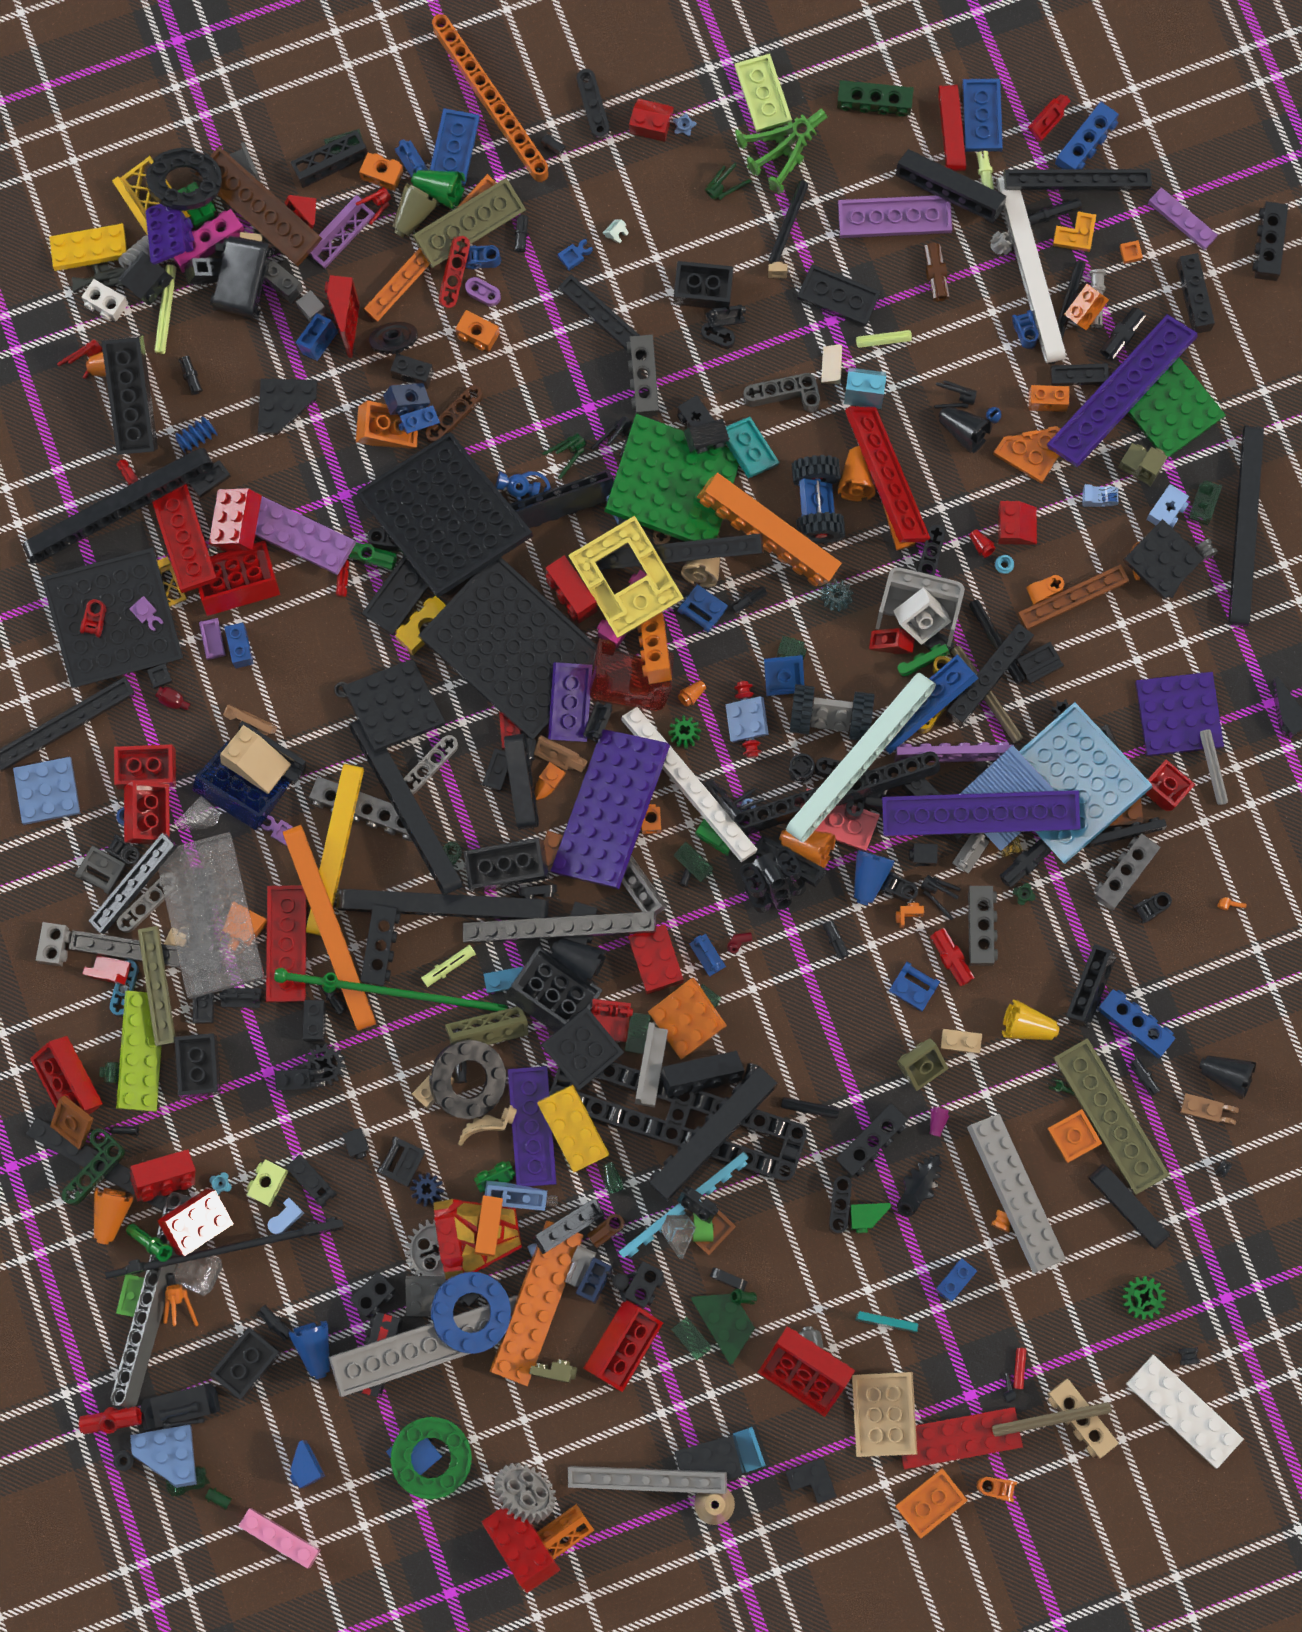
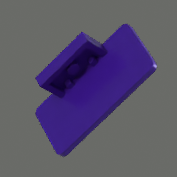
[146,204,194,265]

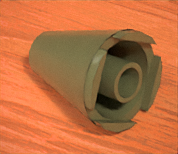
[392,183,439,238]

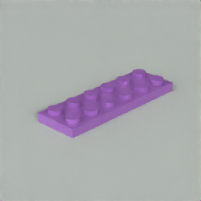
[838,196,952,238]
[255,496,356,575]
[895,742,1014,762]

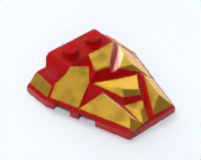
[434,1199,522,1281]

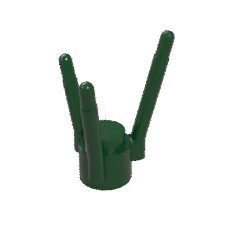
[705,163,751,200]
[542,433,586,480]

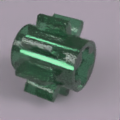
[99,1062,120,1083]

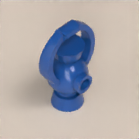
[495,471,551,501]

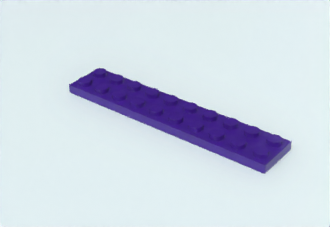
[1047,314,1197,467]
[882,790,1080,837]

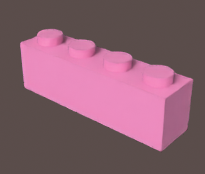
[238,1508,321,1568]

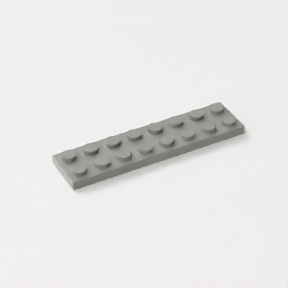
[967,1114,1066,1274]

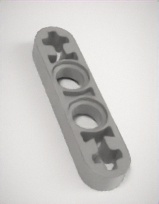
[404,735,458,795]
[117,873,178,933]

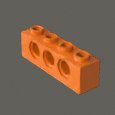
[638,612,672,684]

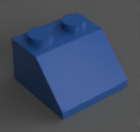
[290,1440,325,1488]

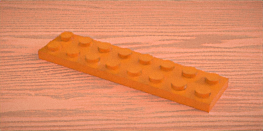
[489,1221,584,1386]

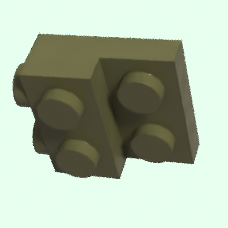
[529,1359,577,1383]

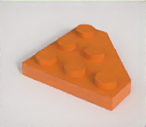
[993,426,1060,484]

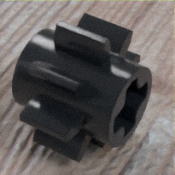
[1051,699,1072,720]

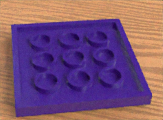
[1135,672,1224,757]

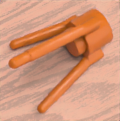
[163,1284,198,1326]

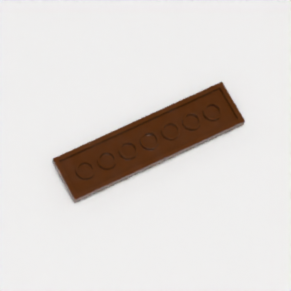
[195,146,322,267]

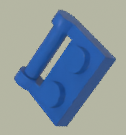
[677,584,728,633]
[889,961,941,1012]

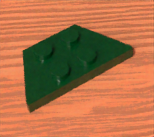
[691,1294,755,1365]

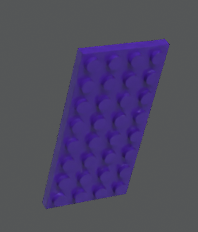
[551,729,670,889]

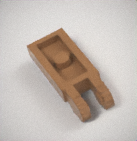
[1180,1093,1239,1125]

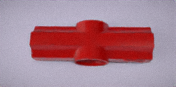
[930,928,975,987]
[78,1406,142,1434]

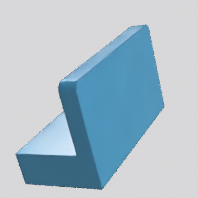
[733,1427,766,1472]

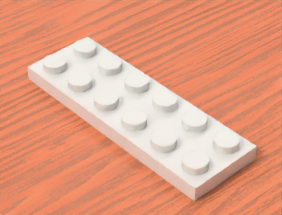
[1126,1355,1243,1469]

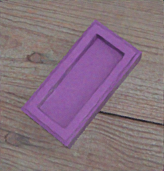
[199,618,226,660]

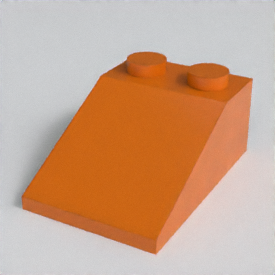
[356,400,418,448]

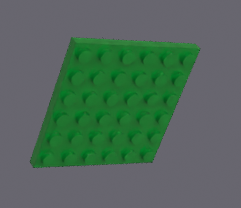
[604,414,739,542]

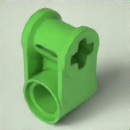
[693,1213,713,1242]

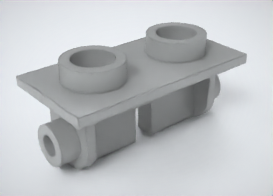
[952,833,989,874]

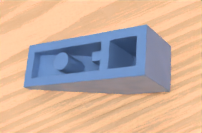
[485,1180,547,1211]

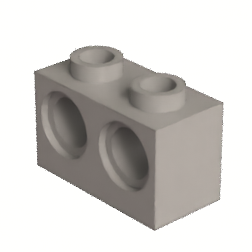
[36,922,71,967]

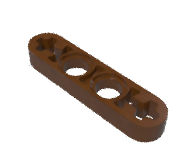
[426,385,483,443]

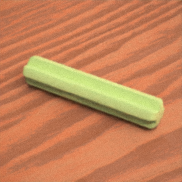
[856,330,912,348]

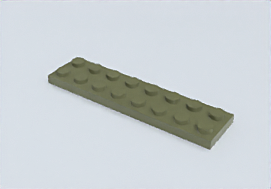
[1053,1038,1170,1195]

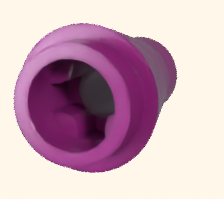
[929,1106,950,1137]

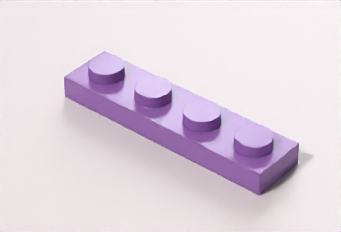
[1148,187,1218,251]

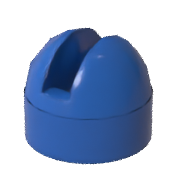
[986,407,1002,423]

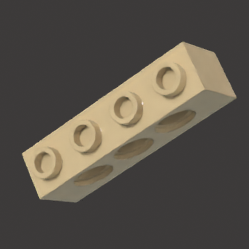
[1047,1379,1119,1459]

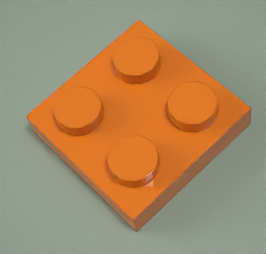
[1047,1109,1102,1163]

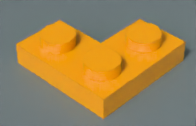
[1053,212,1096,252]

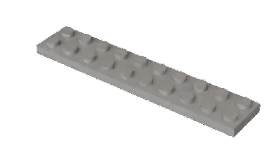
[329,1295,518,1397]

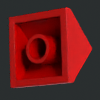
[284,195,316,229]

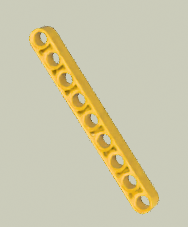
[306,764,364,936]

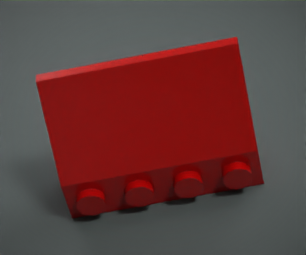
[325,275,360,358]
[198,541,281,616]
[757,1326,855,1417]

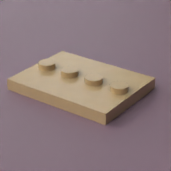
[852,1372,917,1457]

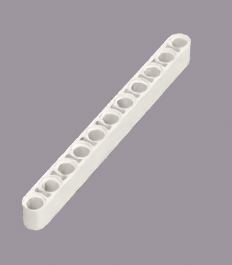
[996,177,1066,363]

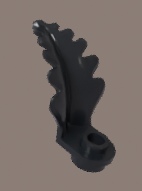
[897,1155,942,1217]

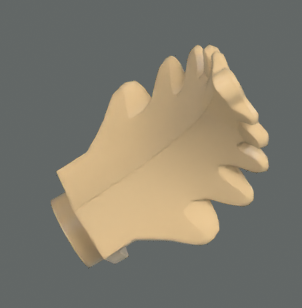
[458,1105,517,1146]

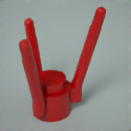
[356,187,391,225]
[57,339,103,379]

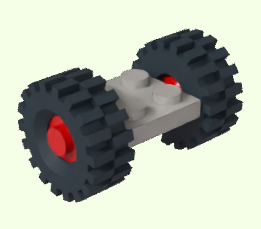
[790,684,874,741]

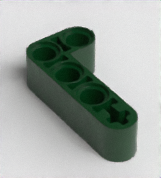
[62,1129,125,1205]

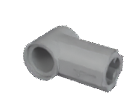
[565,1245,596,1287]

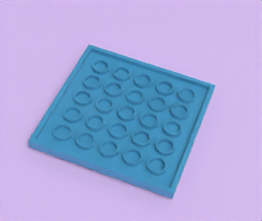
[1019,702,1153,864]

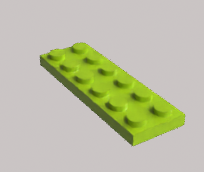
[116,990,161,1112]

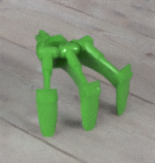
[735,108,828,194]

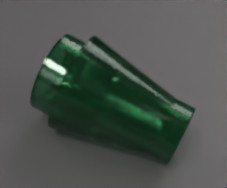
[602,1162,624,1194]

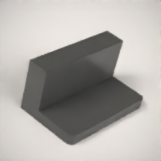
[229,142,261,182]

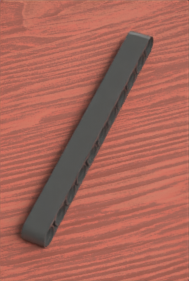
[111,1192,191,1408]

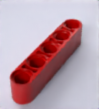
[938,85,966,172]

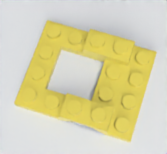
[569,516,684,638]

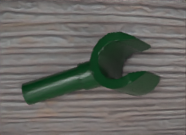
[1049,1078,1075,1096]

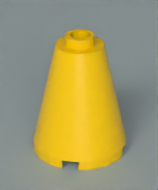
[1002,1000,1059,1040]

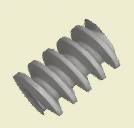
[118,236,150,270]

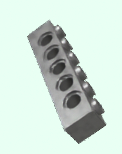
[309,776,427,842]

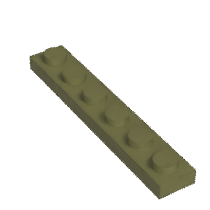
[138,926,175,1046]

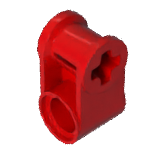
[80,599,106,638]

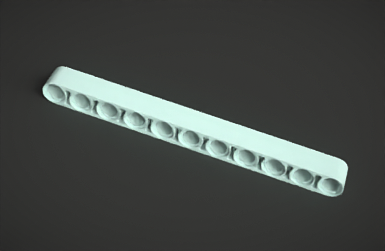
[786,673,936,842]

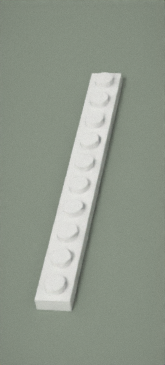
[621,707,757,862]

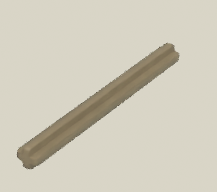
[951,646,1023,743]
[992,1402,1112,1437]

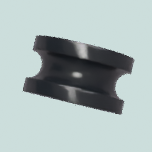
[1215,1158,1233,1178]

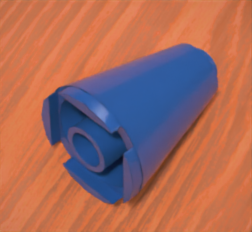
[854,850,894,906]
[289,1321,330,1379]

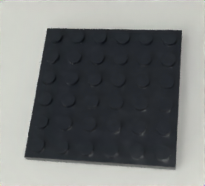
[41,548,184,689]

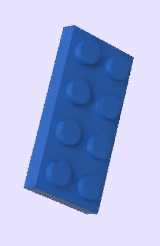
[962,79,1003,152]
[430,108,480,186]

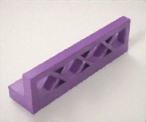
[309,195,375,269]

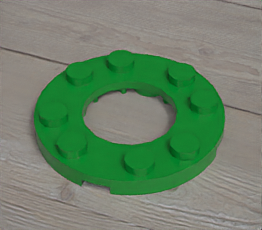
[390,1417,472,1499]

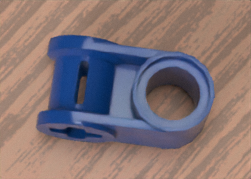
[465,245,501,269]
[1012,310,1039,349]

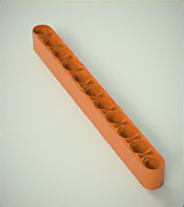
[432,14,548,182]
[282,825,376,1031]

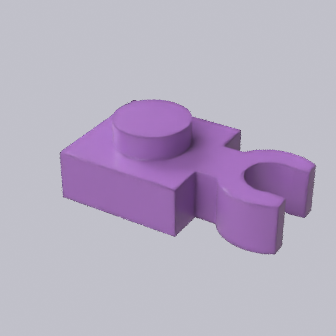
[129,596,163,631]
[261,815,293,847]

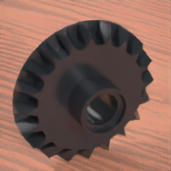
[369,322,418,355]

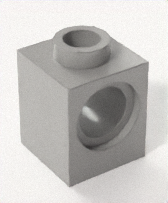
[296,290,327,322]

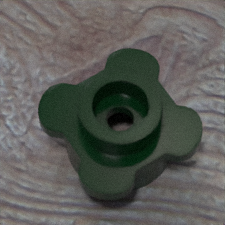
[1013,883,1036,905]

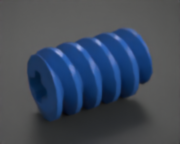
[175,417,218,455]

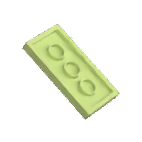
[735,54,792,133]

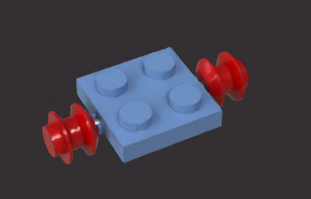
[725,681,769,759]

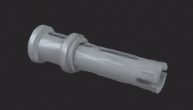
[1089,269,1106,328]

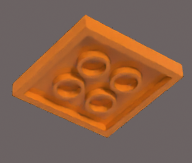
[648,978,727,1060]

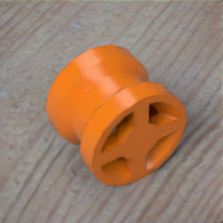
[991,1210,1011,1233]

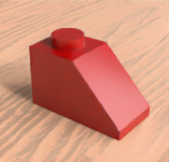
[869,628,915,654]

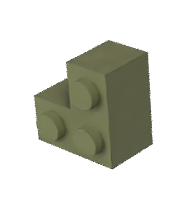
[1118,443,1168,487]

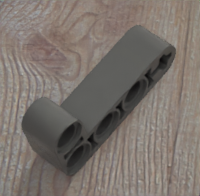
[743,373,820,413]

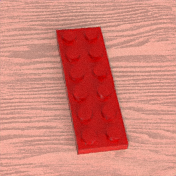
[152,484,218,593]
[266,885,307,1003]
[901,1407,1023,1469]

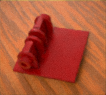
[591,999,633,1042]

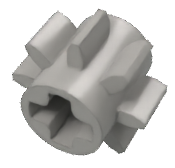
[990,231,1014,255]

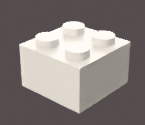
[893,587,952,645]

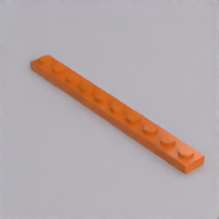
[363,174,497,322]

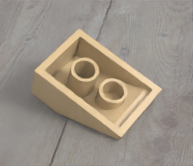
[220,725,291,794]

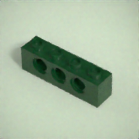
[837,80,914,117]

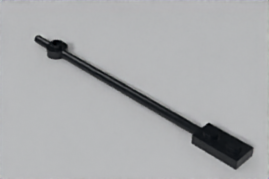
[105,1217,343,1279]

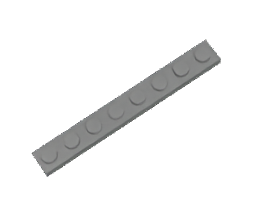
[568,1466,727,1494]

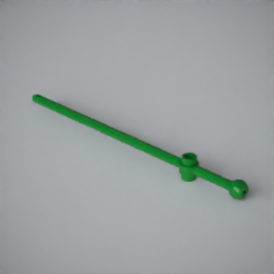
[274,968,508,1011]

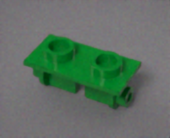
[474,1161,516,1193]

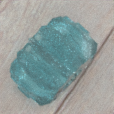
[821,579,853,612]

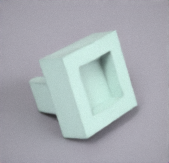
[603,219,628,243]

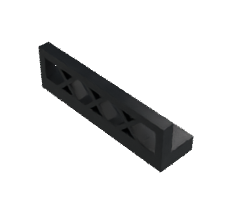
[290,130,368,188]
[239,721,306,785]

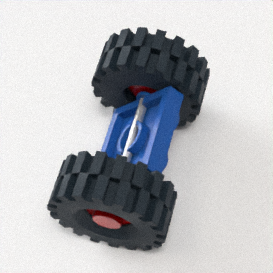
[792,455,845,544]

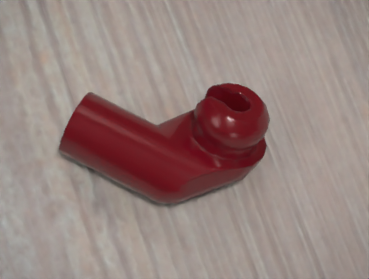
[727,932,753,954]

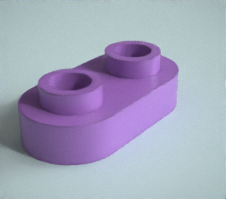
[465,277,501,306]

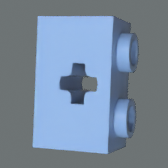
[1146,484,1189,528]

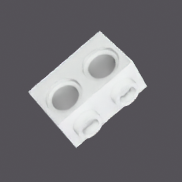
[82,279,128,322]

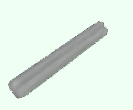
[1200,729,1228,805]

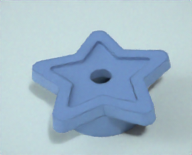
[673,113,697,136]

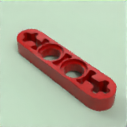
[438,236,470,308]

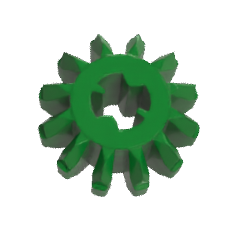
[668,715,701,749]

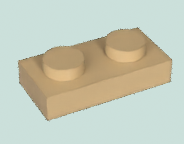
[940,1029,982,1054]

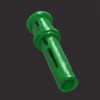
[126,1224,172,1262]

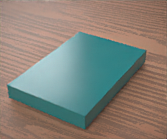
[726,417,780,478]
[855,1311,918,1333]

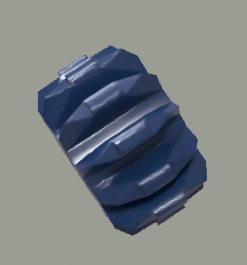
[410,1173,444,1207]

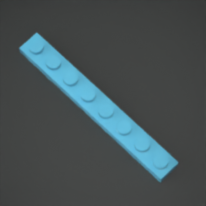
[619,1151,749,1258]

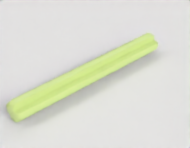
[155,265,176,354]

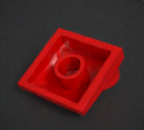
[1145,760,1196,811]

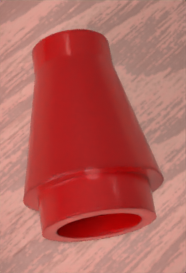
[969,529,996,558]

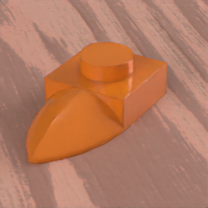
[535,762,566,800]

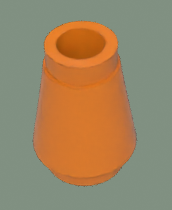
[678,680,706,707]

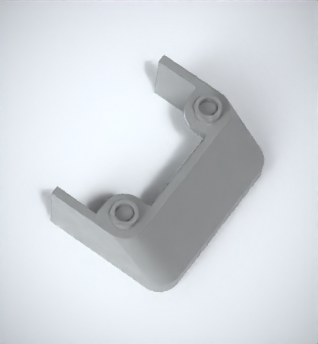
[875,567,965,647]

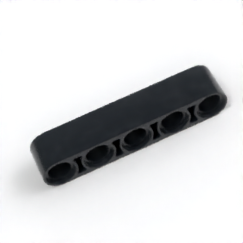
[504,733,539,830]
[1088,1164,1170,1249]

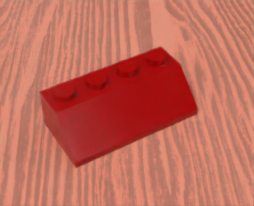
[30,1036,103,1114]
[583,1300,663,1392]

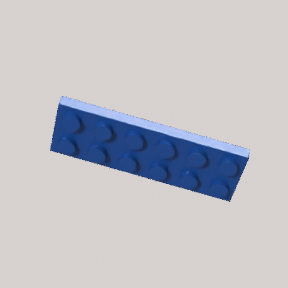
[885,654,978,754]

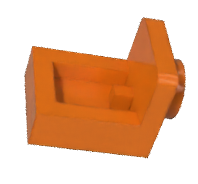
[896,903,924,928]

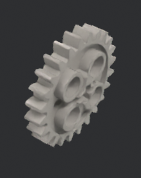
[404,1219,445,1276]
[493,1463,556,1524]

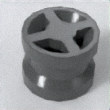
[1194,538,1218,562]

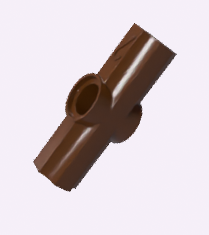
[924,243,949,302]

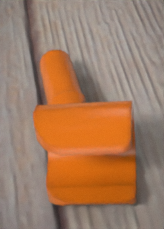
[1217,897,1246,911]

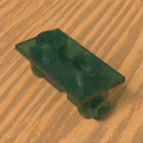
[673,842,713,882]
[166,1466,210,1496]

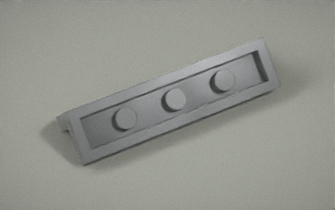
[635,1022,668,1107]

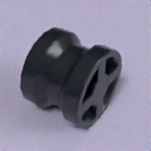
[1178,1347,1200,1366]

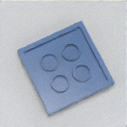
[13,757,81,825]

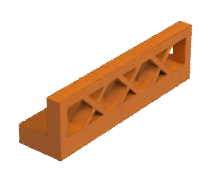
[538,1504,594,1559]

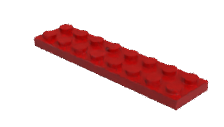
[845,406,930,542]

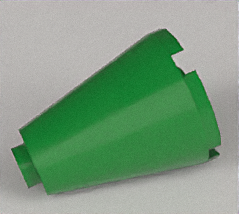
[411,170,465,209]

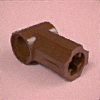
[587,1214,625,1248]

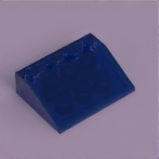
[192,741,291,830]

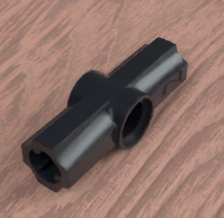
[1100,307,1146,361]
[999,839,1052,888]

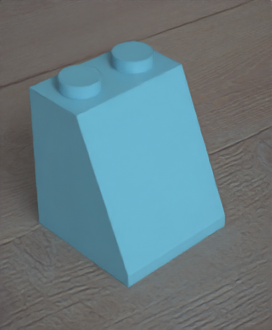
[844,368,886,409]

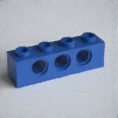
[1055,102,1119,169]
[1096,989,1176,1059]

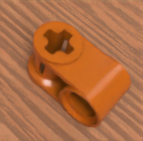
[1026,575,1064,605]
[977,1477,1017,1502]

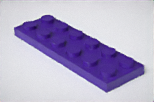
[508,1066,557,1187]

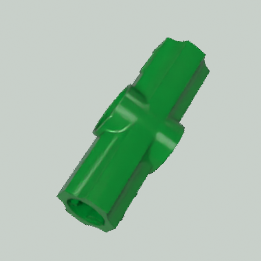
[348,542,397,571]

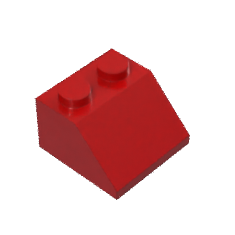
[629,98,674,142]
[998,501,1037,545]

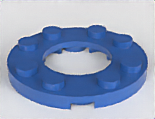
[431,1272,511,1353]

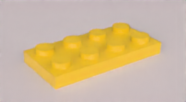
[49,223,127,271]
[537,1084,609,1173]

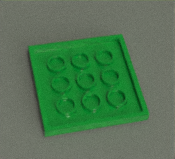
[1128,357,1226,459]

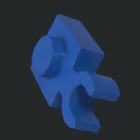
[558,239,593,271]

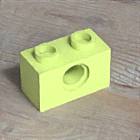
[246,1159,288,1207]

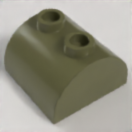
[897,1038,949,1091]

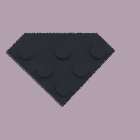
[258,378,318,435]

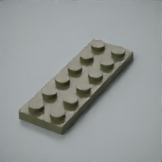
[412,178,526,268]

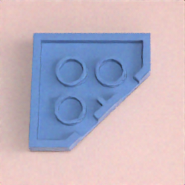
[130,1425,197,1488]

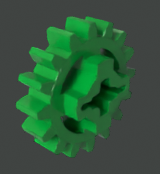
[1122,1276,1166,1320]

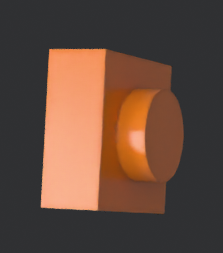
[1119,240,1143,264]

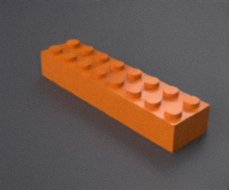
[697,473,842,586]

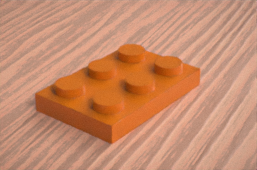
[895,1468,968,1539]

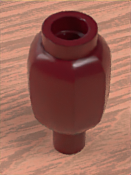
[155,687,190,710]

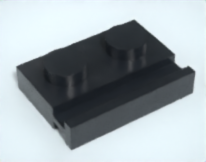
[1016,642,1064,684]

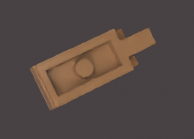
[223,704,277,735]
[534,735,588,772]

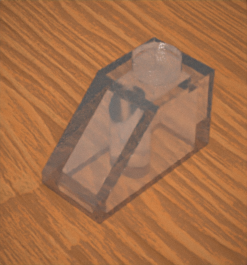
[174,796,220,830]
[661,1215,696,1259]

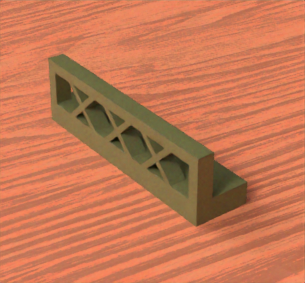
[445,1007,528,1045]

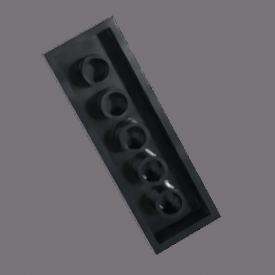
[101,335,158,455]

